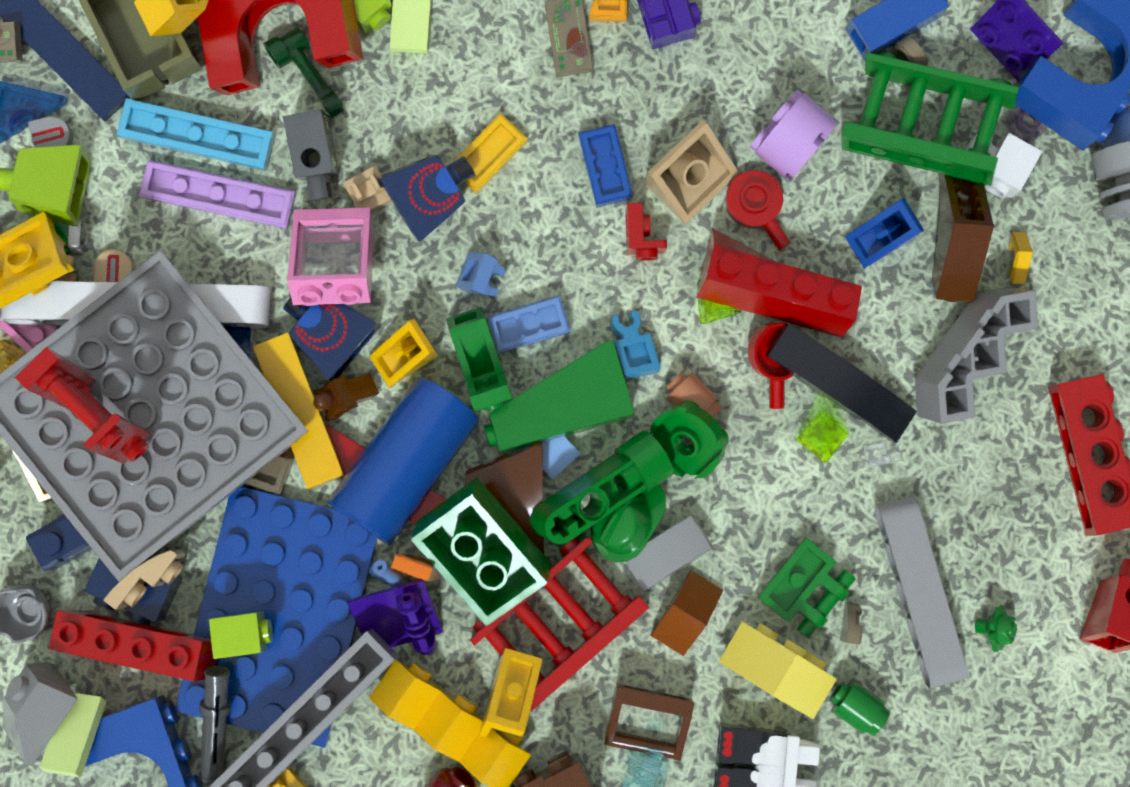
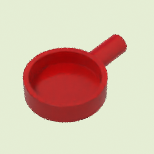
[725,170,791,251]
[748,322,793,409]

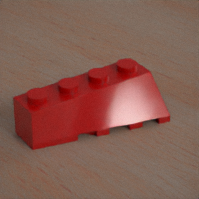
[696,228,862,338]

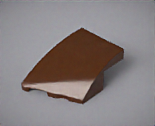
[465,441,544,554]

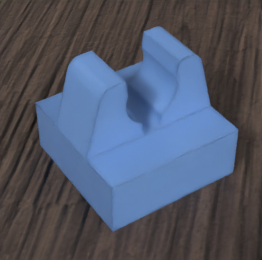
[455,252,506,296]

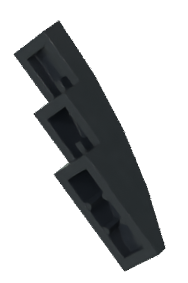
[765,323,917,443]

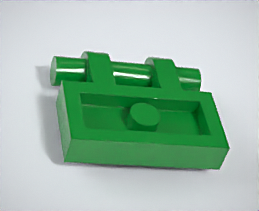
[757,537,856,639]

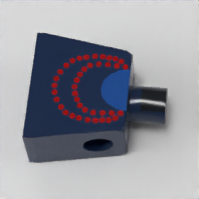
[378,154,475,241]
[283,297,380,381]

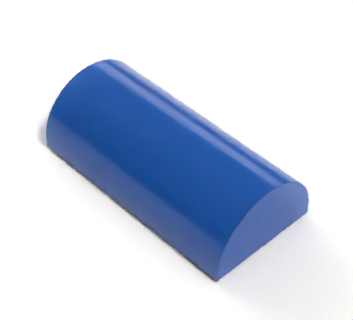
[326,377,479,547]

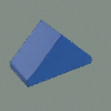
[845,198,924,269]

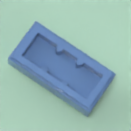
[487,295,571,355]

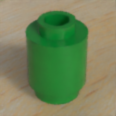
[829,680,891,736]

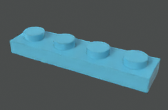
[116,98,275,171]

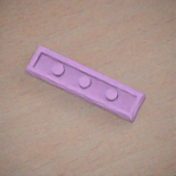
[139,160,297,229]

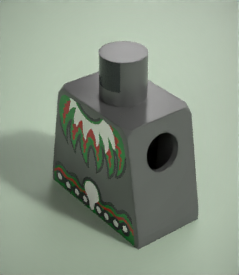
[282,110,339,201]

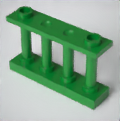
[841,52,1019,186]

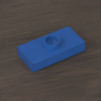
[578,124,633,208]

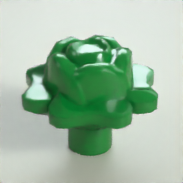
[975,605,1017,652]

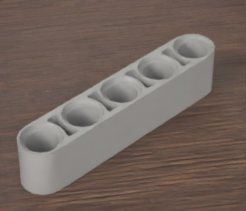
[875,495,968,689]

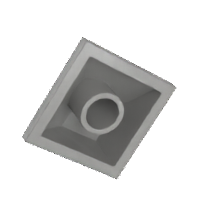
[3,662,78,766]

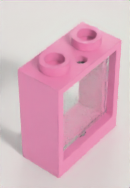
[287,207,374,306]

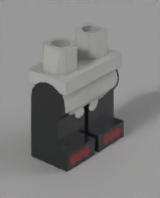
[714,723,820,787]

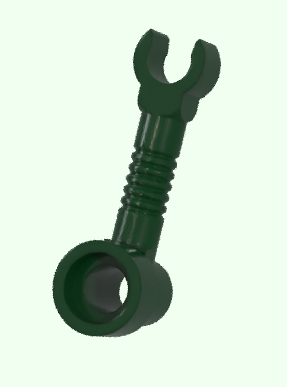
[263,27,344,118]

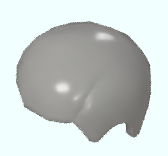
[0,584,51,643]

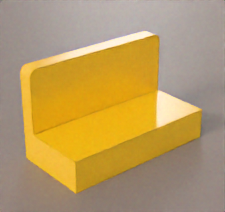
[479,648,543,737]

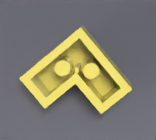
[718,621,837,719]

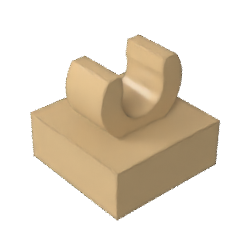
[343,165,392,213]

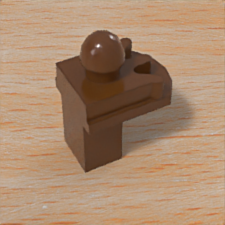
[313,373,379,421]

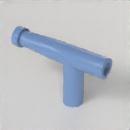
[368,560,413,587]

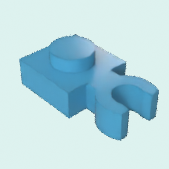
[610,310,661,381]

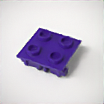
[970,0,1064,83]
[347,579,443,655]

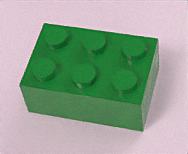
[411,477,551,626]

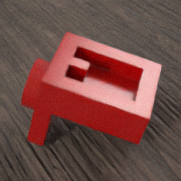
[625,203,667,261]

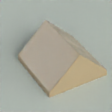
[645,120,739,225]

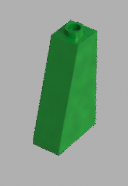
[483,340,635,455]

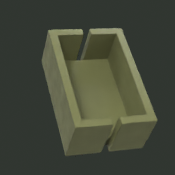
[79,0,203,101]

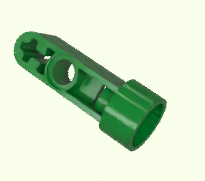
[530,430,673,544]

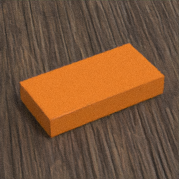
[391,554,441,582]

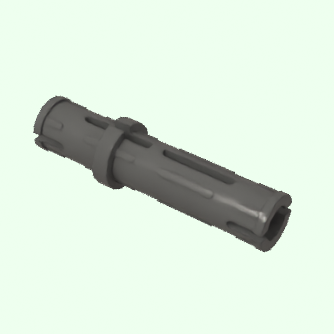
[199,666,231,784]

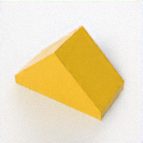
[369,319,439,388]

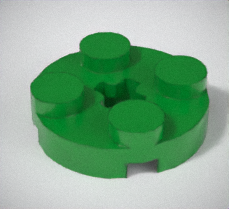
[650,400,729,479]

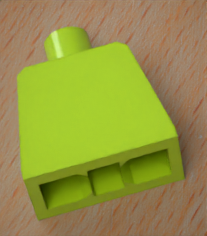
[0,145,91,227]

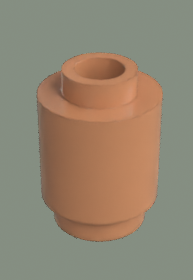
[665,372,722,417]

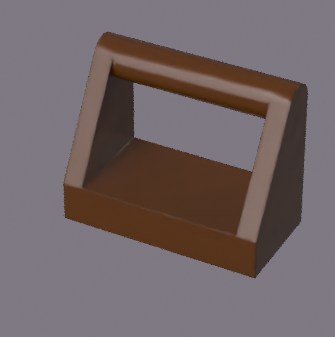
[604,683,695,761]

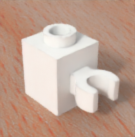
[965,133,1043,198]

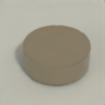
[893,35,928,66]

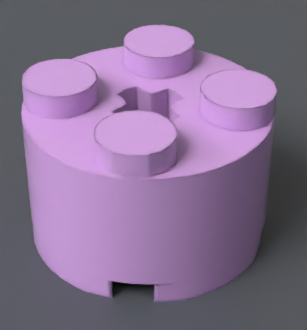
[750,89,839,182]

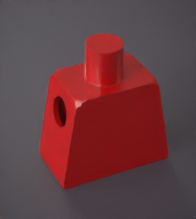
[1079,558,1130,653]

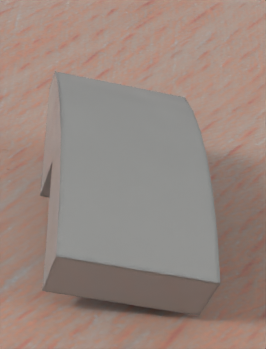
[625,515,714,591]

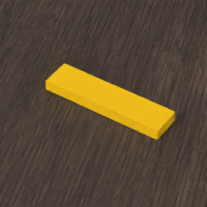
[252,332,345,490]

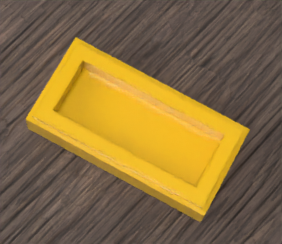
[452,113,528,194]

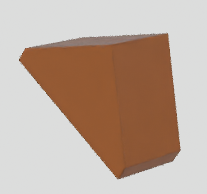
[650,570,723,656]

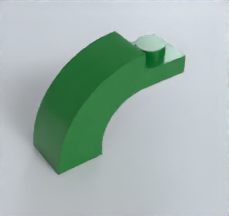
[446,307,512,411]

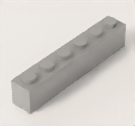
[209,628,400,787]

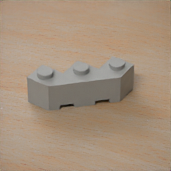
[915,287,1038,424]

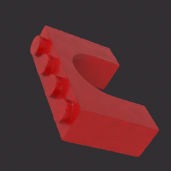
[198,0,364,95]

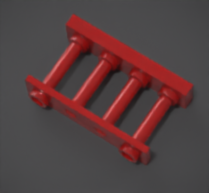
[15,347,153,464]
[470,536,649,712]

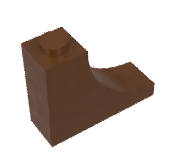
[932,173,994,302]

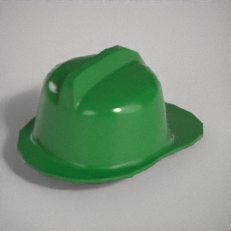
[591,484,666,563]

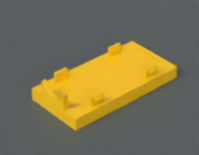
[0,211,75,309]

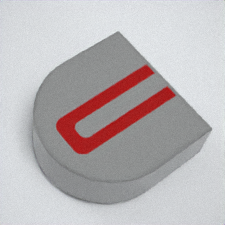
[28,116,73,147]

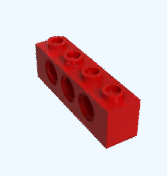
[1048,374,1130,536]
[48,610,216,681]

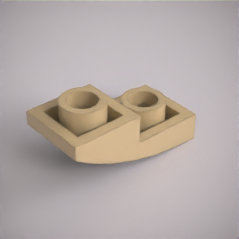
[103,549,186,610]

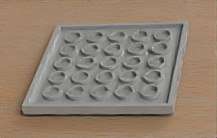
[0,250,309,582]

